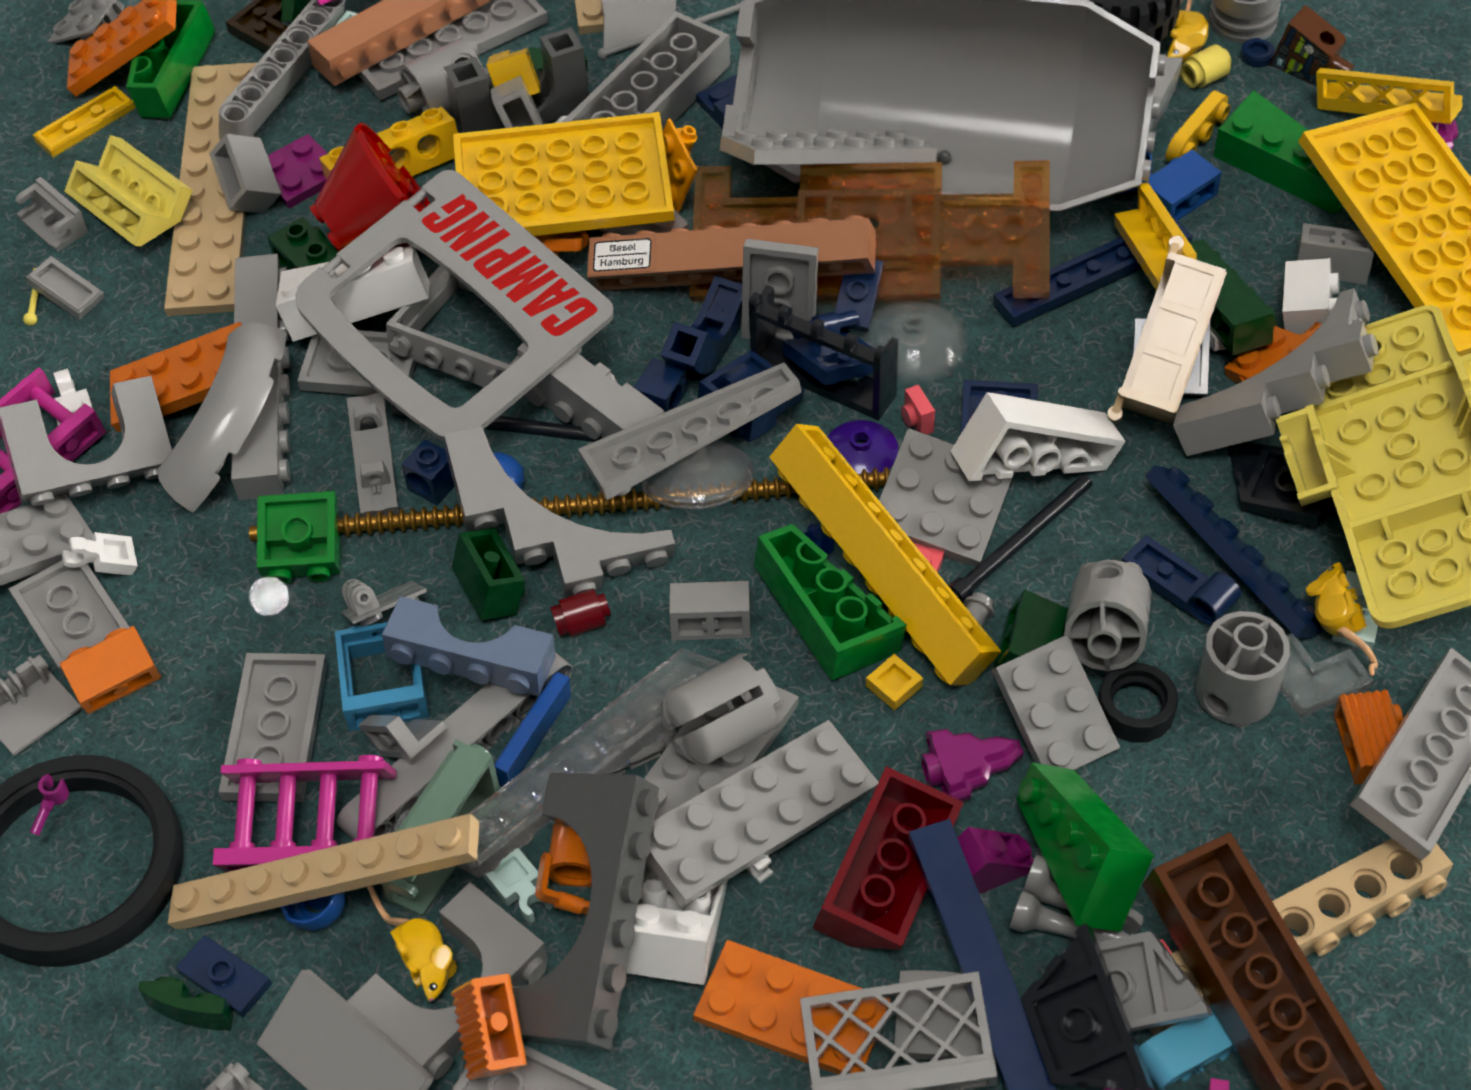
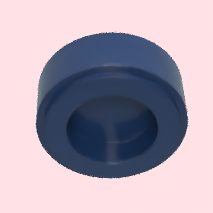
[1240,38,1275,67]

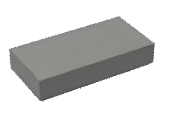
[26,256,105,320]

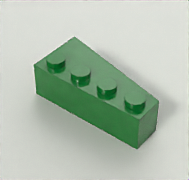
[126,0,216,118]
[1213,90,1342,214]
[754,524,907,681]
[1016,762,1154,932]

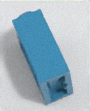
[335,622,430,732]

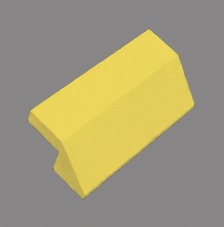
[64,135,193,247]

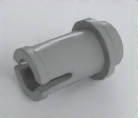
[963,592,994,627]

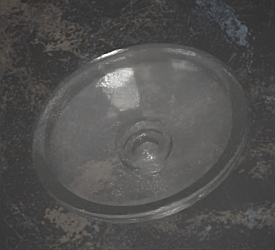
[859,300,968,385]
[640,440,754,509]

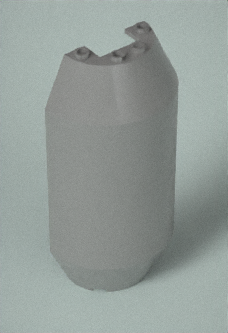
[722,0,1166,213]

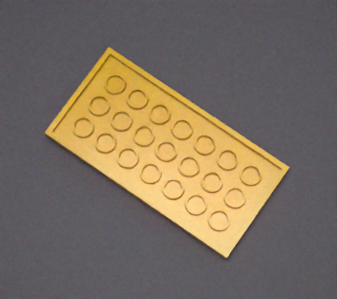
[1298,102,1471,356]

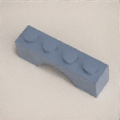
[382,596,556,696]

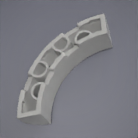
[157,323,287,513]

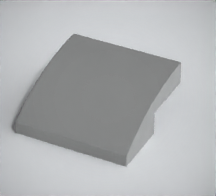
[894,970,983,1061]

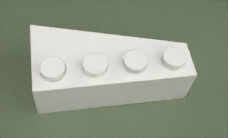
[275,245,430,342]
[950,392,1126,481]

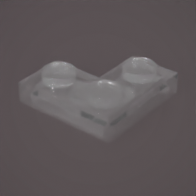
[1280,634,1373,718]

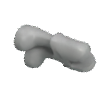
[1009,855,1144,942]

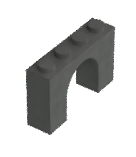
[444,27,589,133]

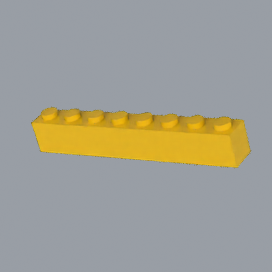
[769,424,1002,686]

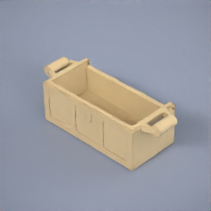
[1107,236,1227,425]

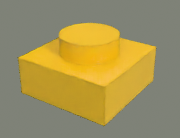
[866,654,923,711]

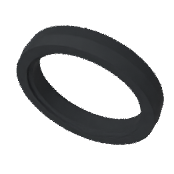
[0,755,184,967]

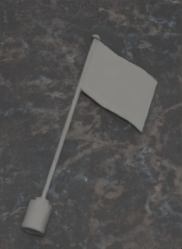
[598,0,740,60]

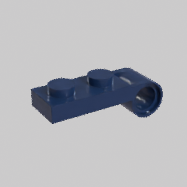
[1122,535,1241,625]

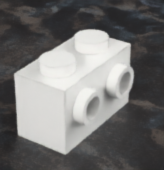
[1282,258,1340,334]

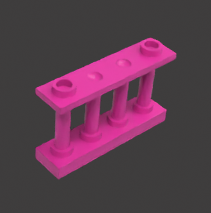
[0,367,106,514]
[213,755,397,873]

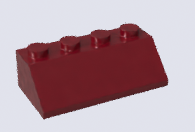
[812,766,964,950]

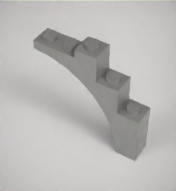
[1173,288,1378,456]
[444,426,675,598]

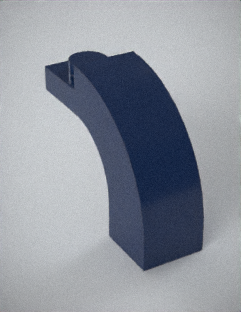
[660,276,742,375]

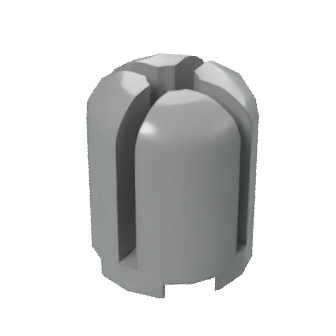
[661,653,782,765]

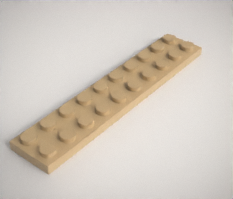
[164,62,258,316]

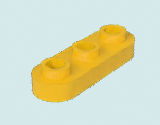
[1165,90,1231,162]

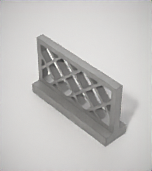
[800,972,997,1090]

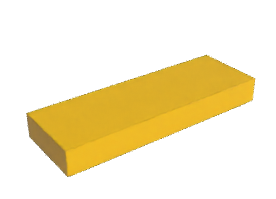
[33,86,136,157]

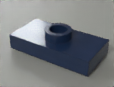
[835,260,884,332]
[175,935,272,1018]

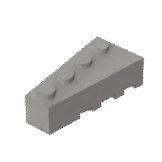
[517,343,664,439]

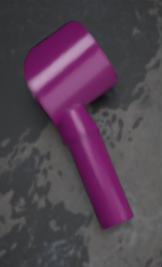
[29,774,69,836]

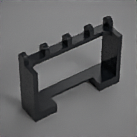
[749,285,898,421]

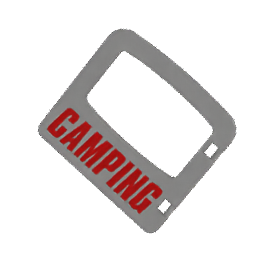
[295,170,614,442]

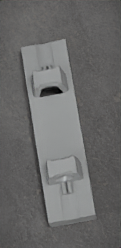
[347,393,399,517]

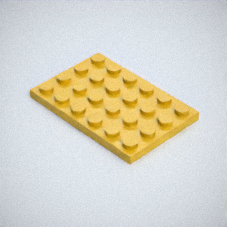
[453,112,675,236]

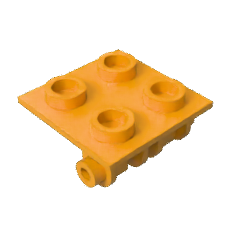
[663,119,698,214]

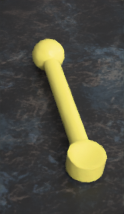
[23,268,39,326]

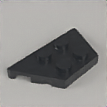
[1228,442,1337,526]
[1020,924,1155,1090]

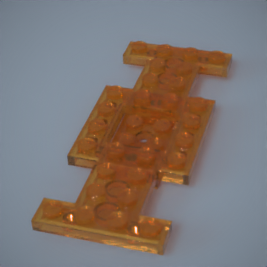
[690,160,1050,302]

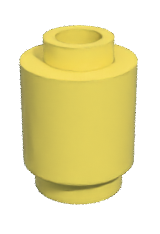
[1180,44,1232,88]

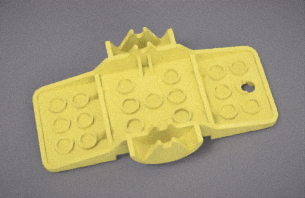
[1276,305,1471,629]

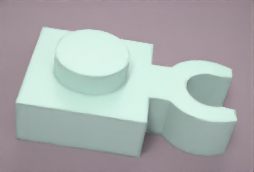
[481,845,553,923]

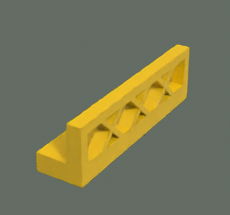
[1316,68,1462,124]
[1114,182,1197,291]

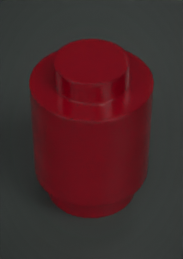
[550,588,611,637]

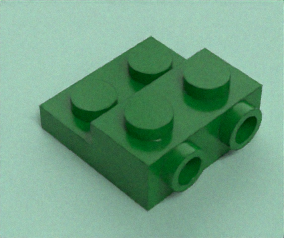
[256,491,340,585]

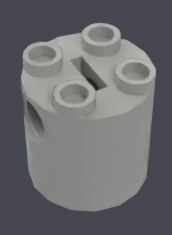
[397,38,493,116]
[1064,559,1152,671]
[1195,611,1290,727]

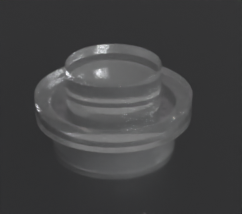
[249,576,289,616]

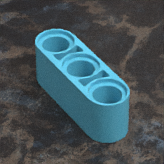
[1139,1005,1238,1090]

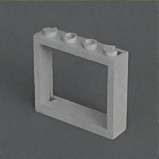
[386,266,519,387]

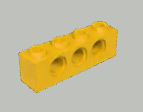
[319,107,458,180]

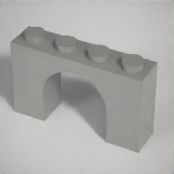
[0,376,172,506]
[347,882,549,1080]

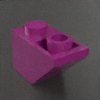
[957,827,1034,894]

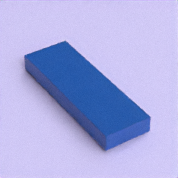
[494,672,571,791]

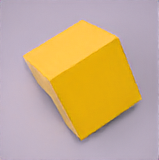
[486,48,541,95]

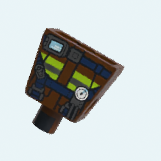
[1270,5,1355,87]

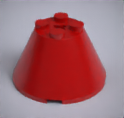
[310,122,431,251]

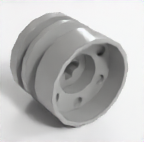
[1209,0,1281,43]

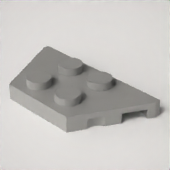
[1065,931,1213,1032]

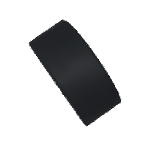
[1098,663,1178,743]

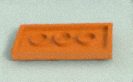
[67,0,177,97]
[110,321,242,432]
[693,940,891,1075]

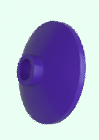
[827,420,899,474]

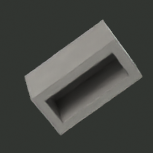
[490,75,544,128]
[209,133,281,213]

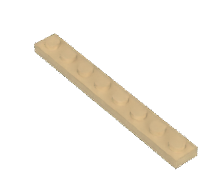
[168,813,479,929]

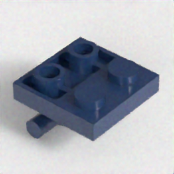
[782,310,875,385]

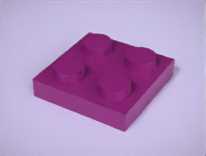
[268,134,328,209]

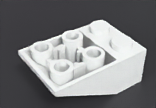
[625,866,728,985]

